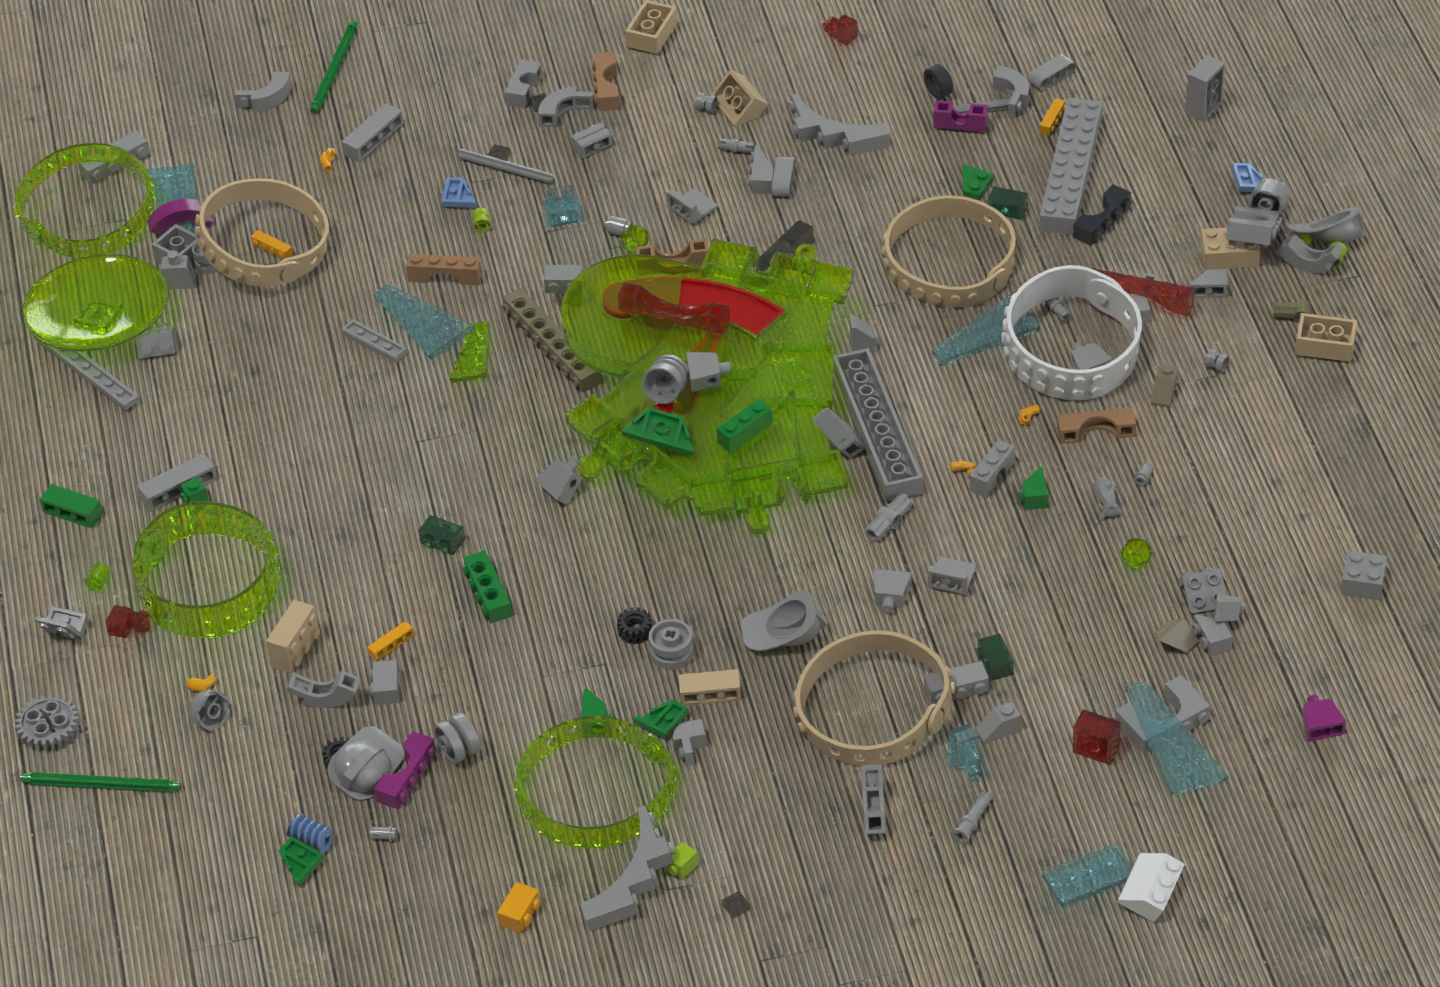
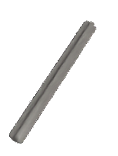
[458,149,554,184]

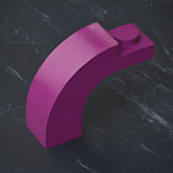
[147,199,213,236]

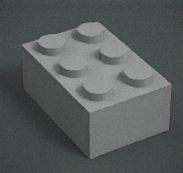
[1185,55,1225,122]

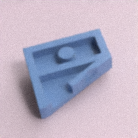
[1231,163,1264,192]
[441,177,476,208]

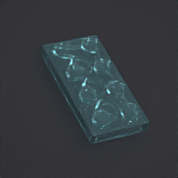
[1042,843,1133,907]

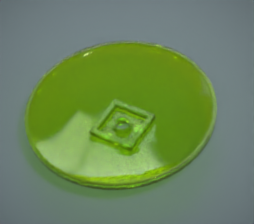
[23,254,168,351]

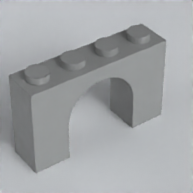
[1226,206,1282,245]
[1115,675,1211,754]

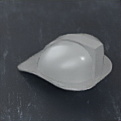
[1286,206,1366,244]
[741,591,828,651]
[328,726,404,800]

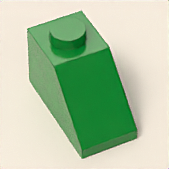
[1019,467,1048,510]
[580,689,611,733]

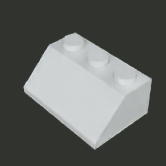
[1117,853,1185,923]

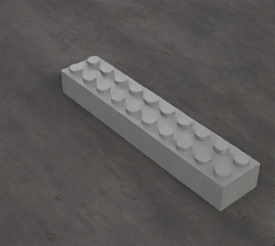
[1040,98,1103,235]
[833,348,923,502]

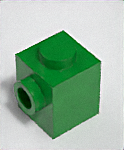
[180,477,209,512]

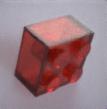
[1073,709,1121,765]

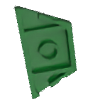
[621,407,694,456]

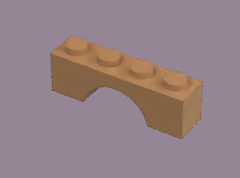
[592,52,620,111]
[635,239,710,275]
[406,254,482,286]
[1057,407,1136,444]

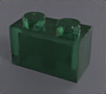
[988,186,1028,220]
[418,515,465,555]
[975,633,1014,681]

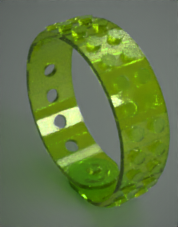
[132,501,281,638]

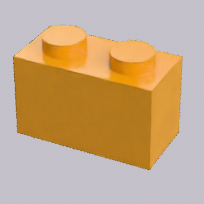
[497,882,541,933]

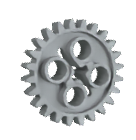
[14,694,81,750]

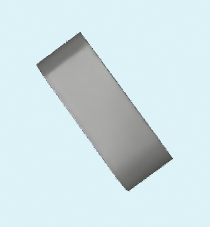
[1028,54,1077,91]
[772,157,795,197]

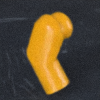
[1018,404,1040,425]
[950,461,977,476]
[186,674,217,692]

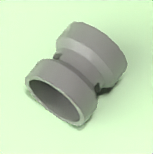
[695,92,718,113]
[1204,349,1230,373]

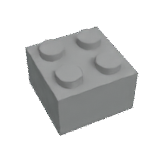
[152,224,198,264]
[1341,550,1387,601]

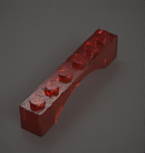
[1088,267,1194,316]
[618,282,730,335]

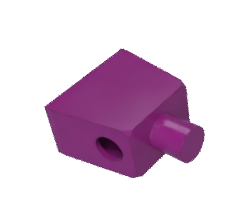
[1302,694,1346,742]

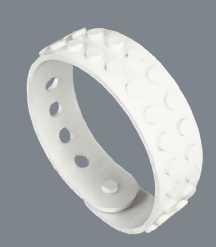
[1001,265,1142,400]

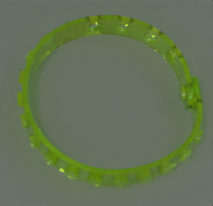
[13,143,157,258]
[513,716,678,849]

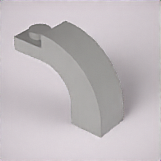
[993,65,1029,118]
[235,72,292,112]
[538,87,594,127]
[1276,234,1343,273]
[286,670,360,708]
[861,764,886,834]

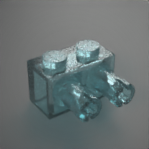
[542,185,582,228]
[946,723,981,781]

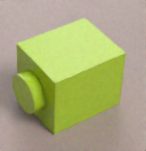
[666,842,699,880]

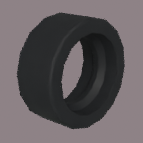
[923,64,953,99]

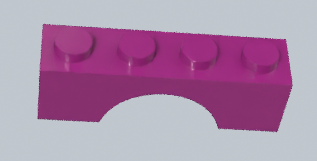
[374,731,437,809]

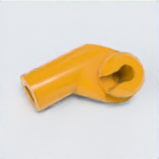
[320,148,336,172]

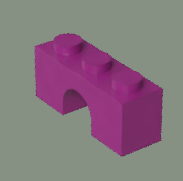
[933,100,988,132]

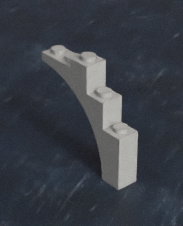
[789,93,890,156]
[581,806,675,931]

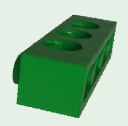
[462,550,512,623]

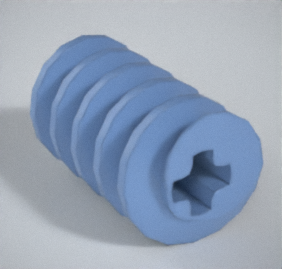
[287,814,333,853]

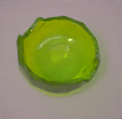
[621,225,649,253]
[1120,538,1152,569]

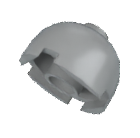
[189,689,230,731]

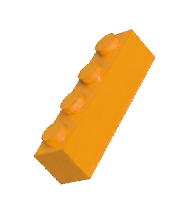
[1039,98,1066,136]
[251,230,293,259]
[367,621,414,661]

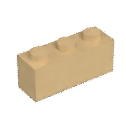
[678,669,741,706]

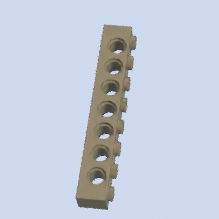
[502,288,601,393]

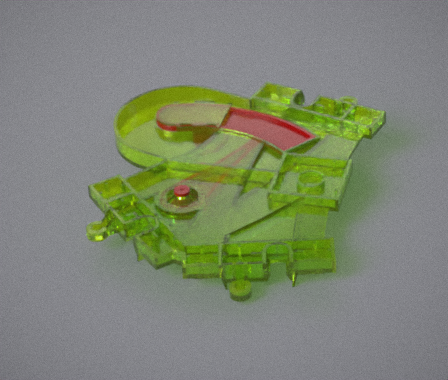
[561,238,854,534]

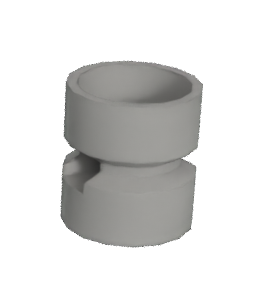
[192,242,217,275]

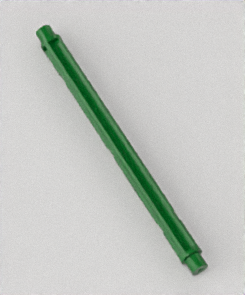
[310,20,358,114]
[20,772,181,792]

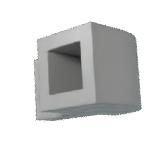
[673,719,706,767]

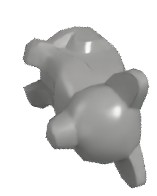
[1093,477,1121,520]

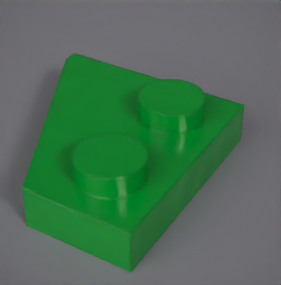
[962,164,994,200]
[634,700,689,739]
[278,836,324,887]

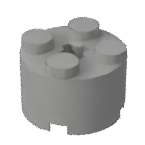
[1248,178,1290,216]

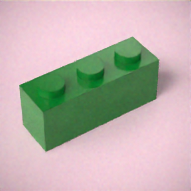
[717,398,772,453]
[39,484,103,528]

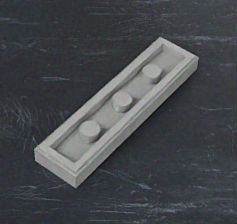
[341,319,408,363]

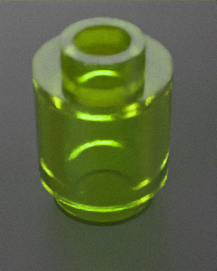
[84,562,110,591]

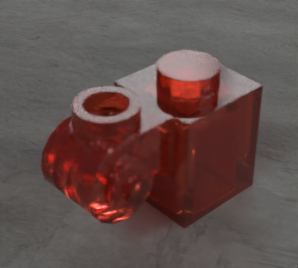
[822,14,858,45]
[105,605,150,638]

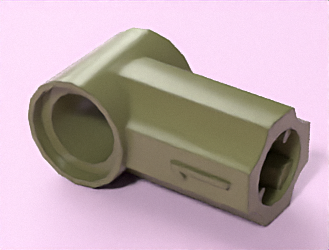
[1273,299,1310,323]

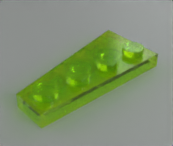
[449,321,490,383]

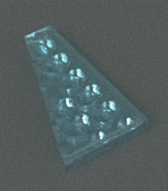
[142,164,197,234]
[374,284,475,360]
[932,292,1040,366]
[1125,680,1229,796]

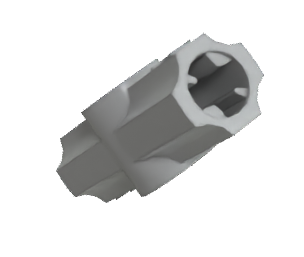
[865,493,912,542]

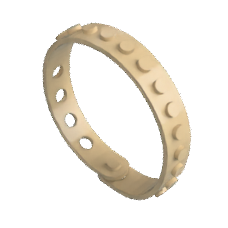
[195,178,329,287]
[882,196,1016,308]
[793,630,955,766]

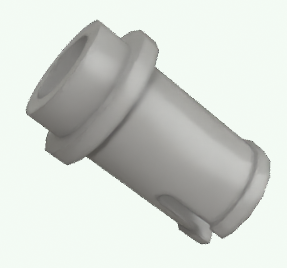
[1134,462,1154,486]
[370,825,398,842]

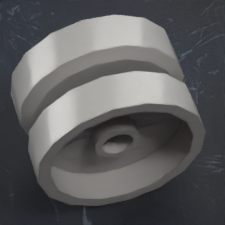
[649,619,693,670]
[433,712,481,764]

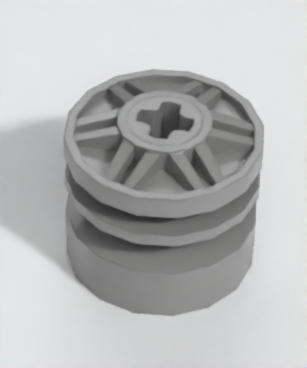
[642,354,690,404]

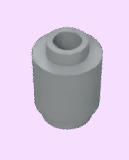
[605,216,633,237]

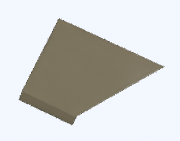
[1155,618,1199,655]

